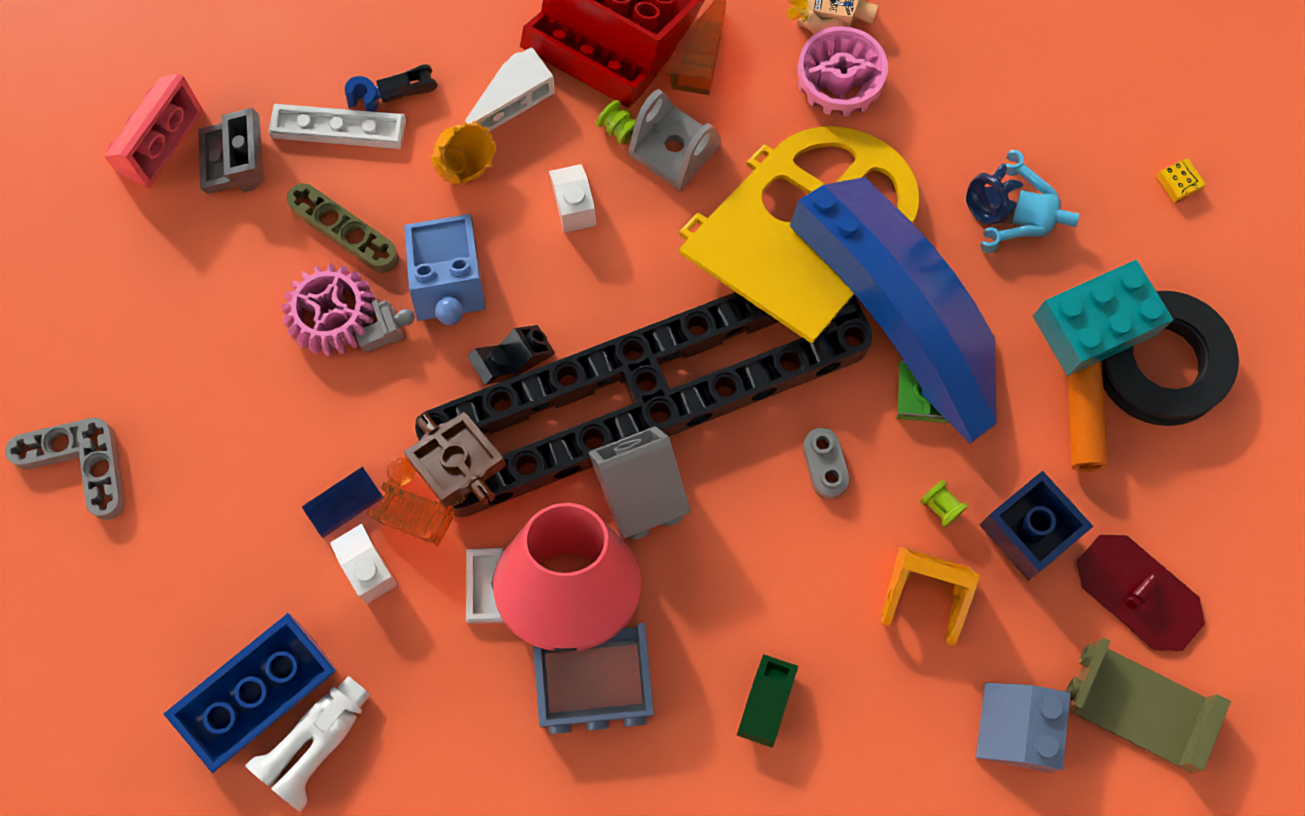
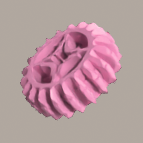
[281,263,376,357]

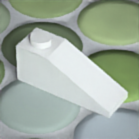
[465,47,555,131]

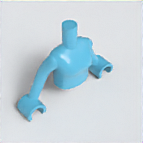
[980,150,1080,253]

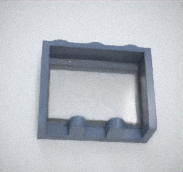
[533,623,654,734]

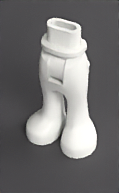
[245,676,371,812]

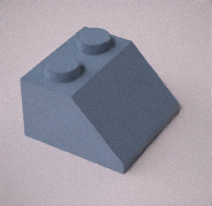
[975,683,1071,773]

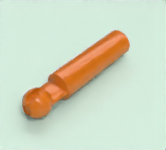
[1066,361,1108,472]

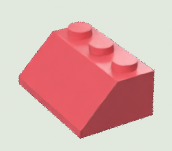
[104,73,204,189]

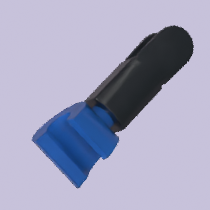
[345,64,438,112]

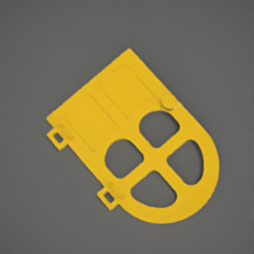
[678,126,919,344]

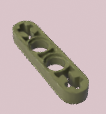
[287,183,399,273]

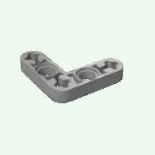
[5,418,124,520]

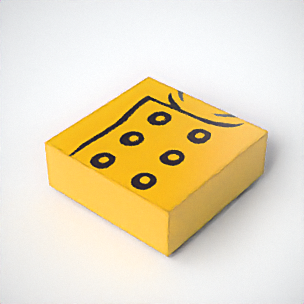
[1156,158,1206,203]

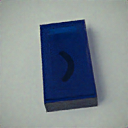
[301,466,384,538]

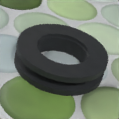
[1102,291,1239,426]

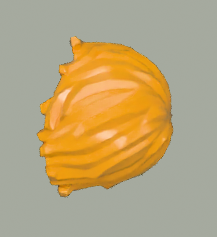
[430,121,497,185]

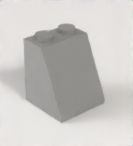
[588,426,691,540]

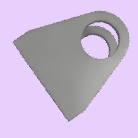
[628,89,721,192]

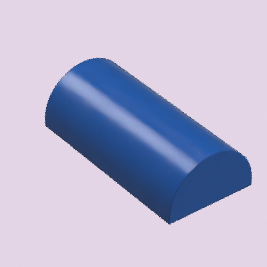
[163,613,336,773]

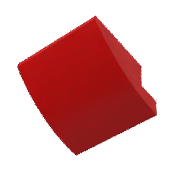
[520,0,705,108]

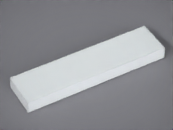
[268,104,406,149]

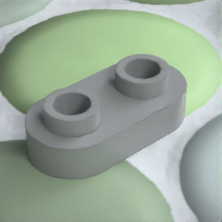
[803,428,849,499]

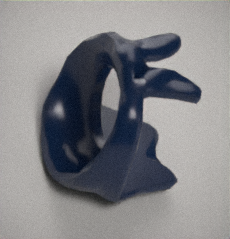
[966,163,1023,225]

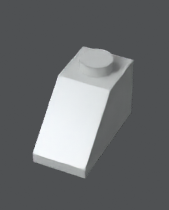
[549,164,596,233]
[330,524,398,604]

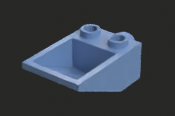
[404,214,486,325]

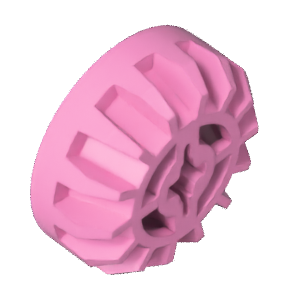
[797,26,888,116]

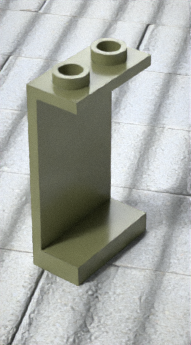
[1066,638,1231,773]

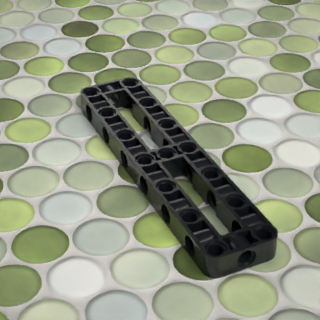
[415,292,873,517]

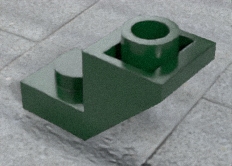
[736,654,799,748]

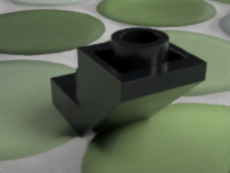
[468,325,555,385]

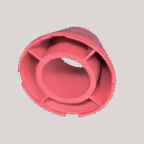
[493,503,641,651]

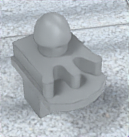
[355,299,415,353]

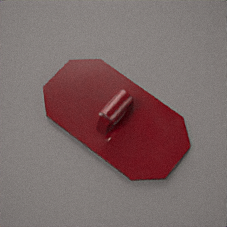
[1077,534,1205,651]

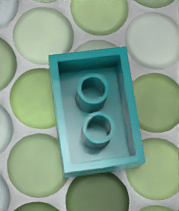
[1032,259,1174,376]

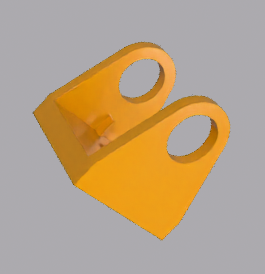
[881,547,980,646]

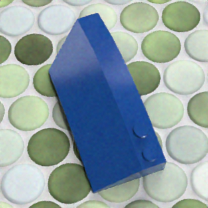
[790,177,997,444]

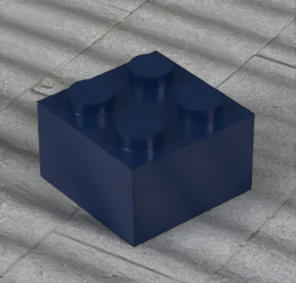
[979,470,1094,580]

